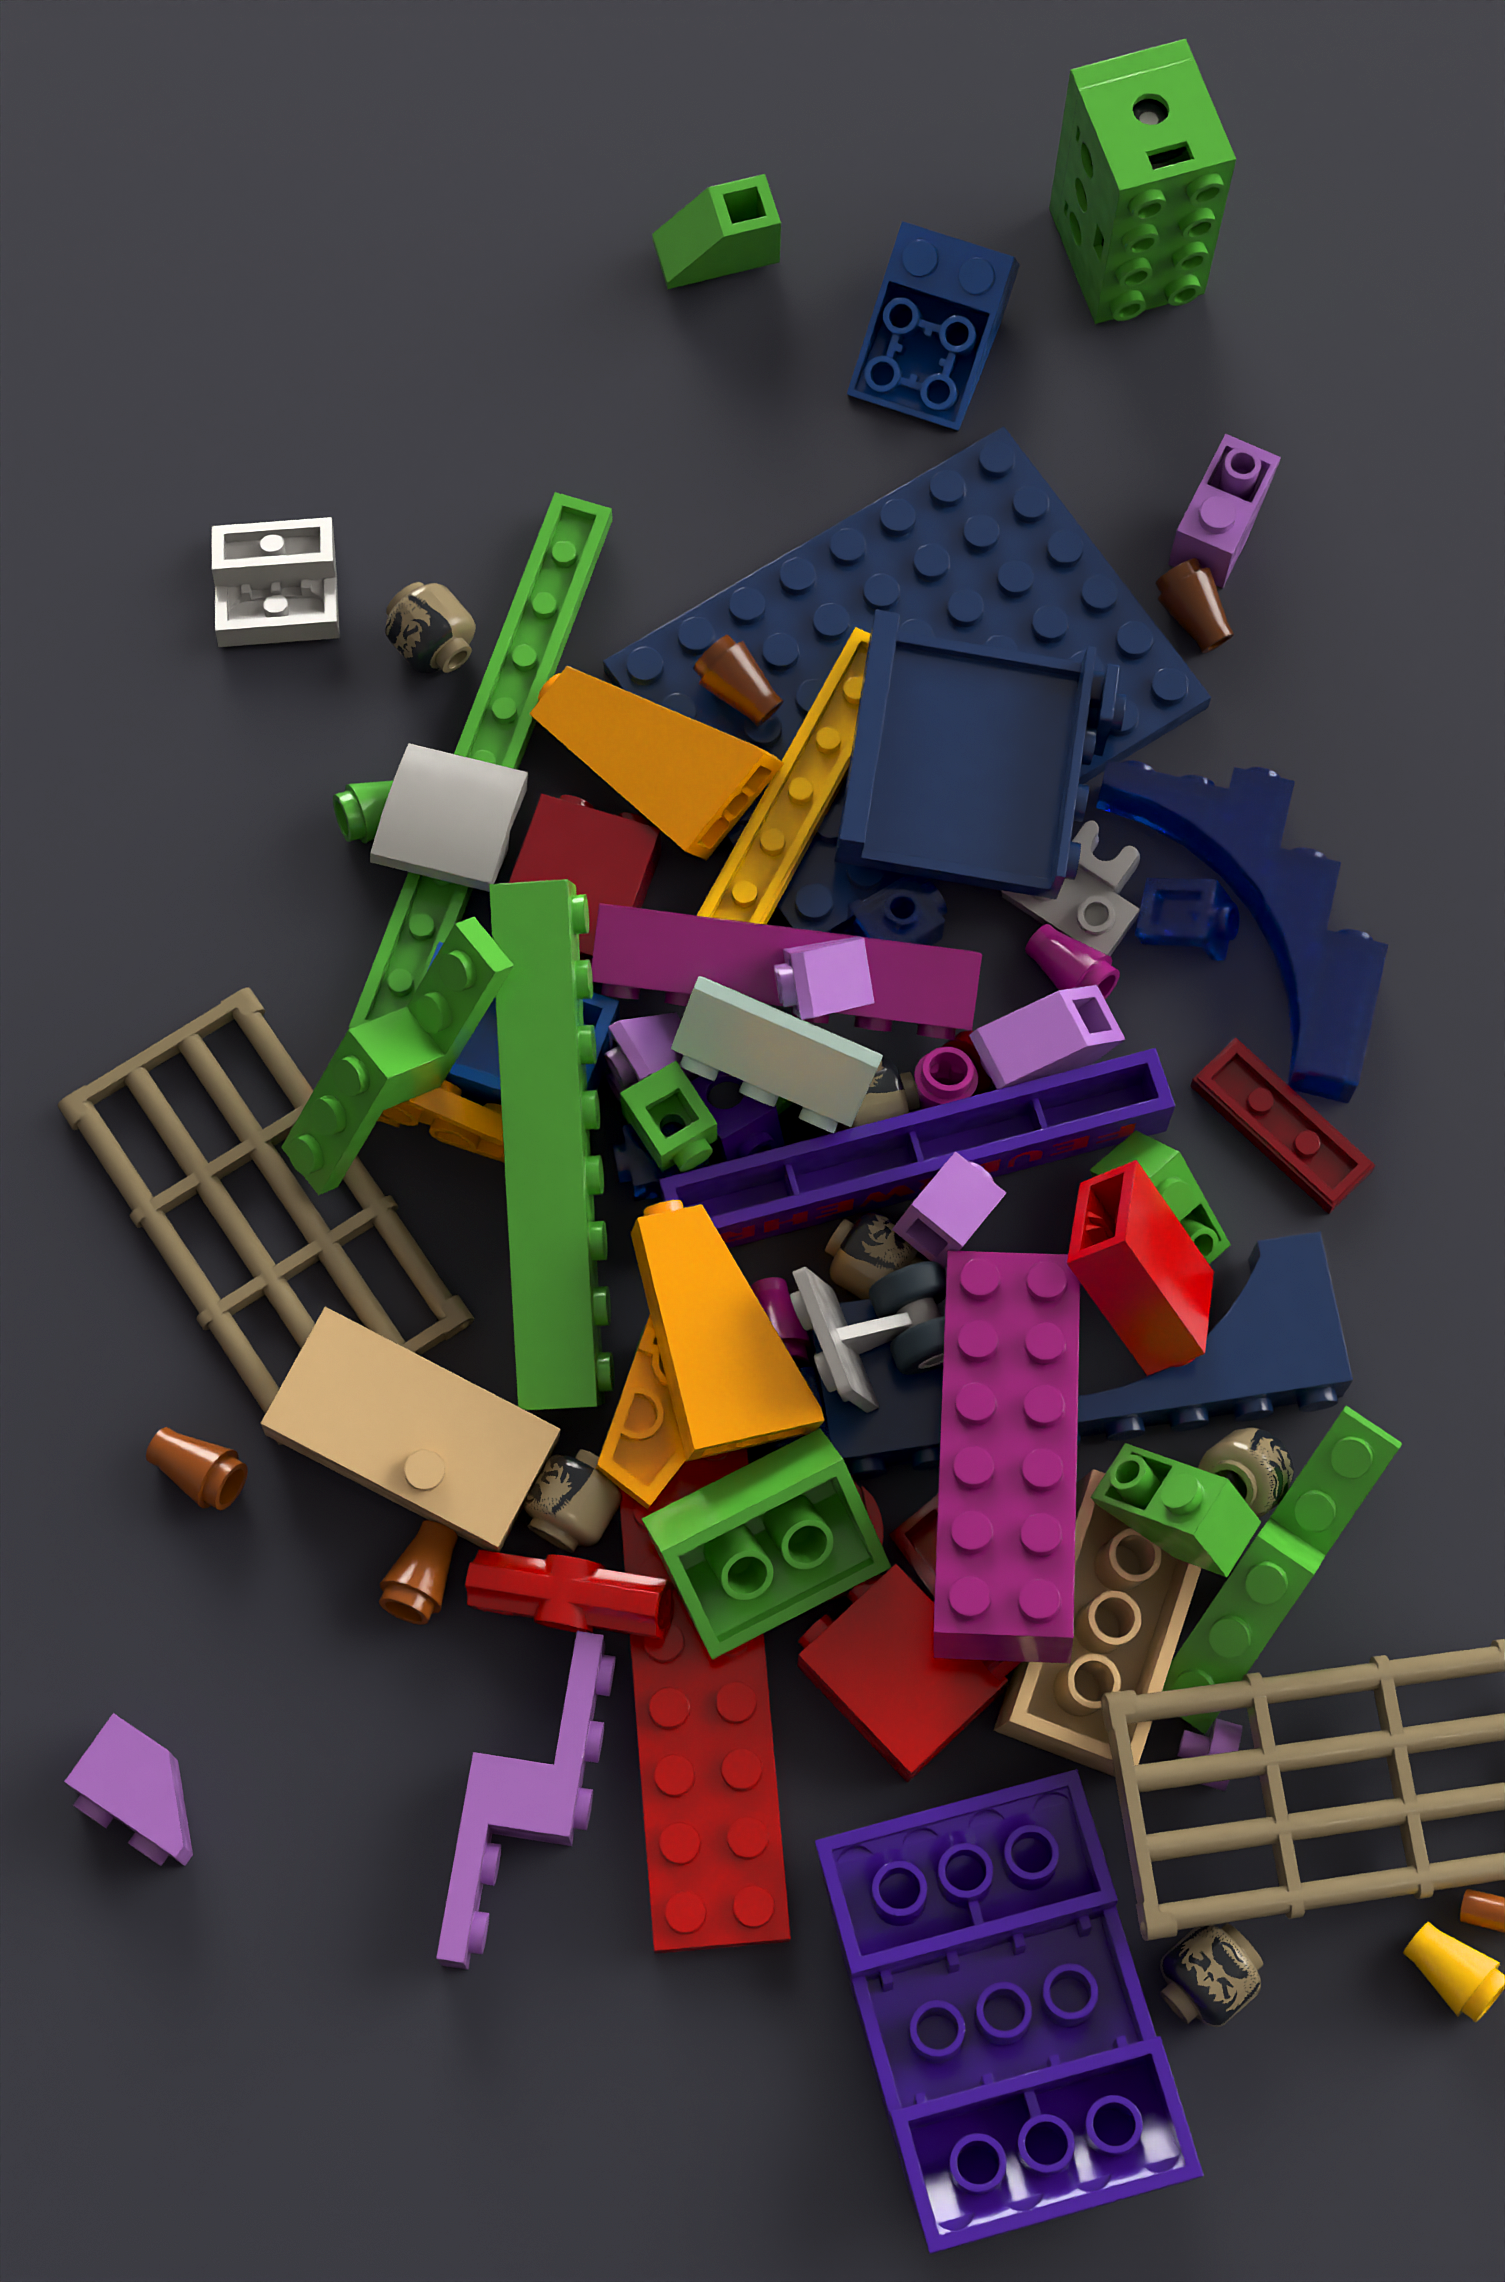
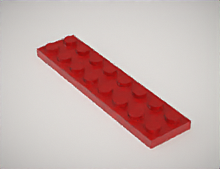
[618,1448,791,1954]

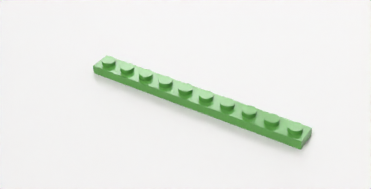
[349,492,613,1029]

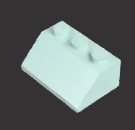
[671,976,883,1133]

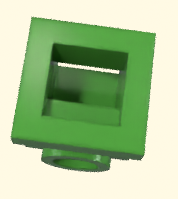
[620,1061,717,1172]

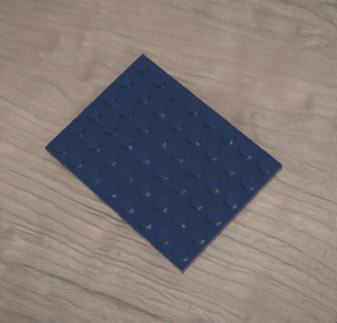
[603,426,1211,934]

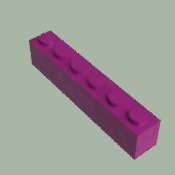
[591,903,982,1040]

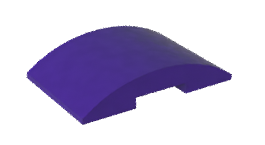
[815,1769,1204,2255]

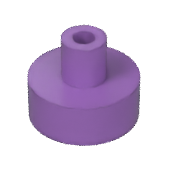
[1177,1718,1242,1791]

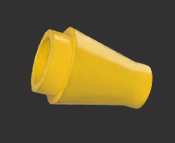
[1403,1921,1505,2023]

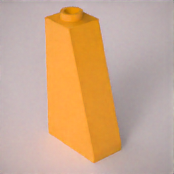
[529,666,784,860]
[631,1200,824,1462]

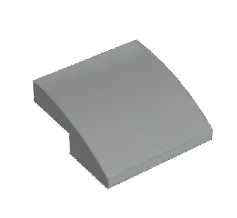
[212,517,340,647]
[370,743,528,892]

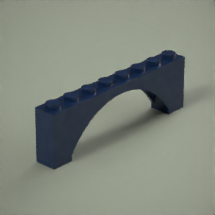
[808,1231,1353,1480]

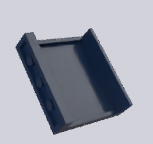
[834,609,1104,900]

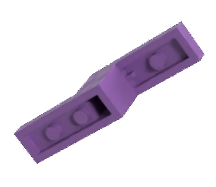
[436,1631,616,1970]

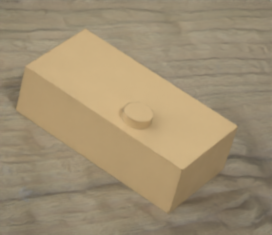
[261,1307,561,1553]
[993,1469,1201,1777]

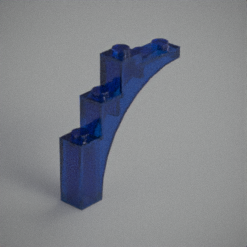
[1096,760,1388,1104]

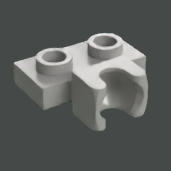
[1001,821,1140,956]

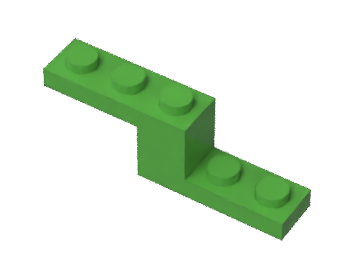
[281,917,514,1195]
[1162,1406,1402,1734]

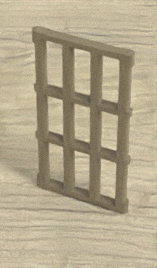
[58,987,475,1445]
[1101,1639,1505,1941]

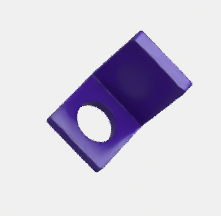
[691,1070,785,1162]

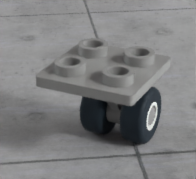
[790,1261,947,1413]

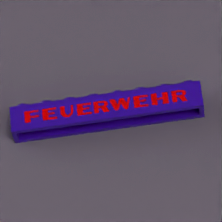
[659,1048,1175,1248]

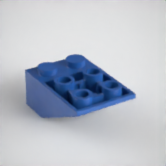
[847,221,1020,431]

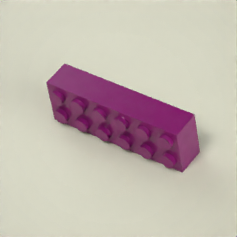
[934,1251,1080,1664]

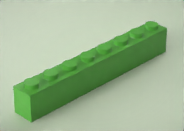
[489,879,615,1410]

